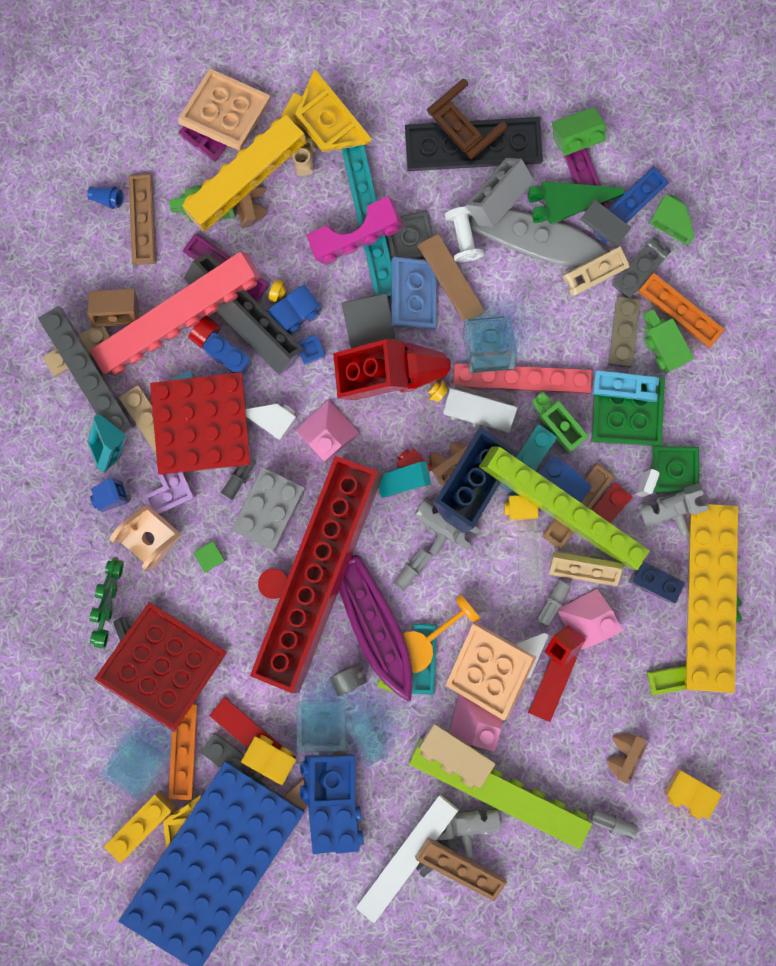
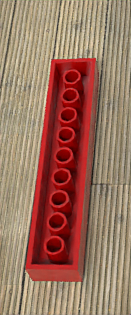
[250,456,383,694]

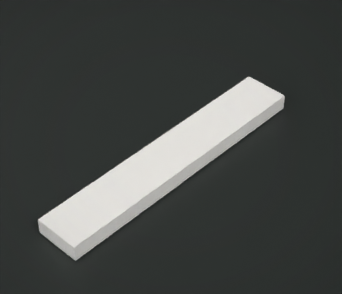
[356,795,459,923]

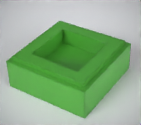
[193,541,225,573]

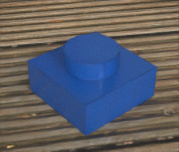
[297,334,325,365]

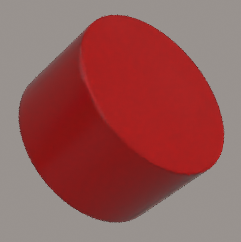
[188,315,221,349]
[258,569,288,599]

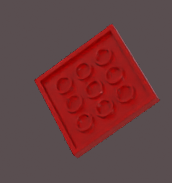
[150,372,251,475]
[94,602,227,732]

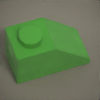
[648,194,695,245]

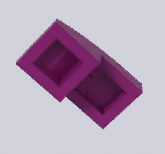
[178,126,227,162]

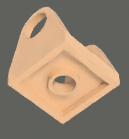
[110,505,182,571]

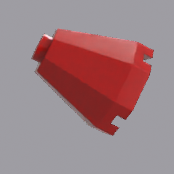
[400,343,451,393]

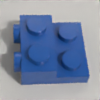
[300,754,355,807]
[308,804,364,854]

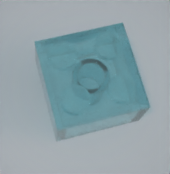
[463,316,518,373]
[297,700,346,751]
[100,732,170,801]

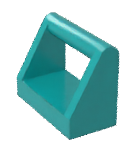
[87,414,127,473]

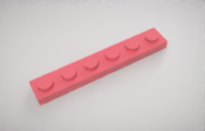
[453,364,592,394]

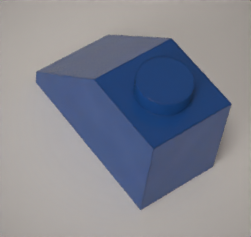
[539,455,592,503]
[90,478,129,512]

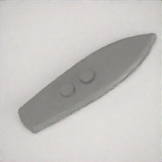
[470,209,608,268]

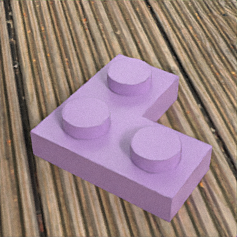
[142,464,195,515]

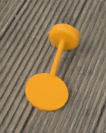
[403,593,481,673]

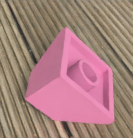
[295,400,359,464]
[557,589,623,650]
[449,694,502,752]

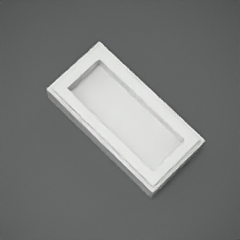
[635,469,660,497]

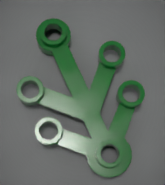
[89,557,124,649]

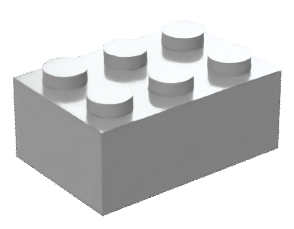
[231,467,306,551]

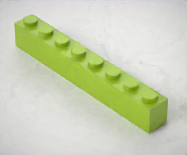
[479,447,650,570]
[408,736,592,850]

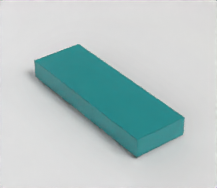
[379,461,431,498]
[412,623,437,695]

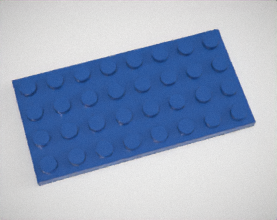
[118,760,304,966]

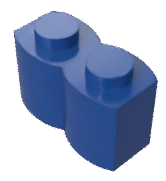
[268,284,322,335]
[202,333,252,376]

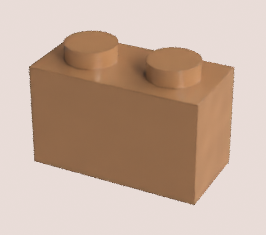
[87,288,139,327]

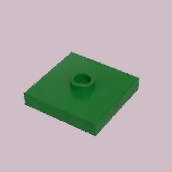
[652,446,699,493]

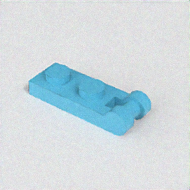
[592,370,659,402]

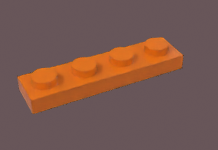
[638,273,725,349]
[168,704,198,800]

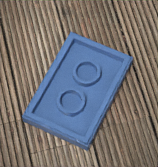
[392,257,437,329]

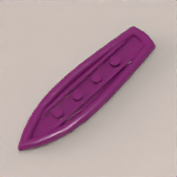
[339,555,413,702]

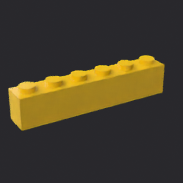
[182,114,306,233]

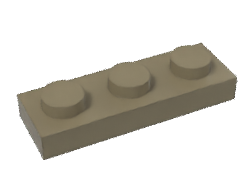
[608,297,640,368]

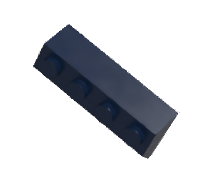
[433,426,518,534]

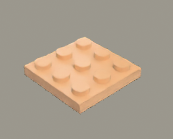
[178,68,270,151]
[445,623,536,721]

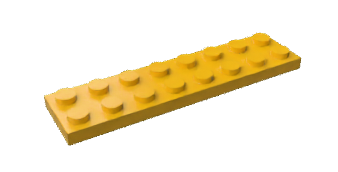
[685,504,738,693]

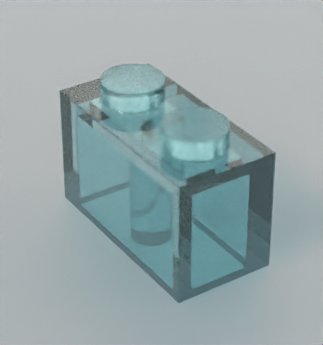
[345,711,388,767]

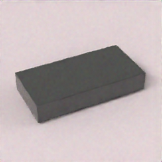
[580,200,631,247]

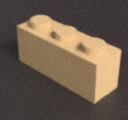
[419,722,496,788]

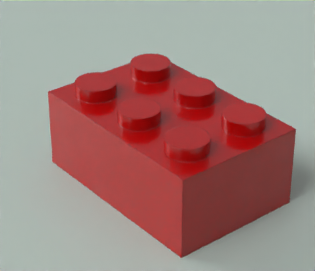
[333,339,409,400]

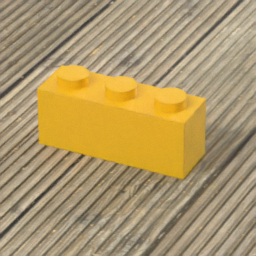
[104,790,176,864]

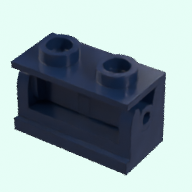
[628,562,686,604]

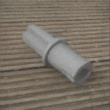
[392,549,432,592]
[538,580,571,626]
[590,810,638,840]

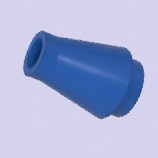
[87,186,123,209]

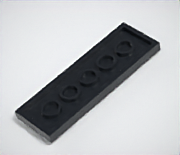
[405,117,543,172]

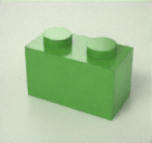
[552,107,606,156]

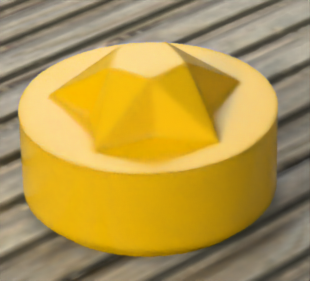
[268,279,286,303]

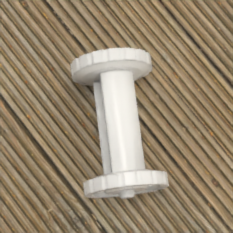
[445,206,484,263]

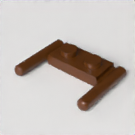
[426,79,508,160]

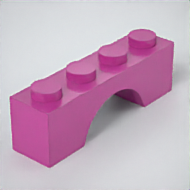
[306,196,404,264]

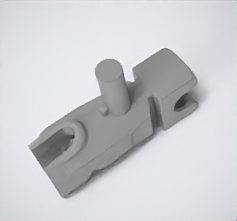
[638,484,708,536]
[414,499,480,556]
[437,808,501,858]

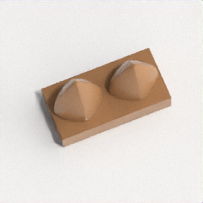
[236,184,268,228]
[429,442,469,486]
[607,734,649,784]

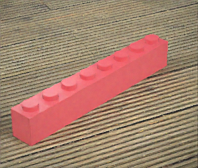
[90,251,261,376]

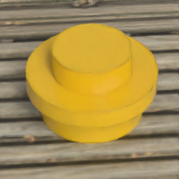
[428,380,448,402]

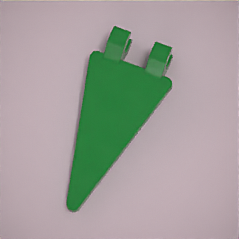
[527,181,625,224]

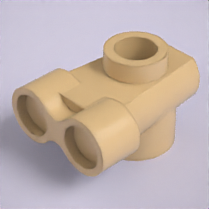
[292,138,316,176]

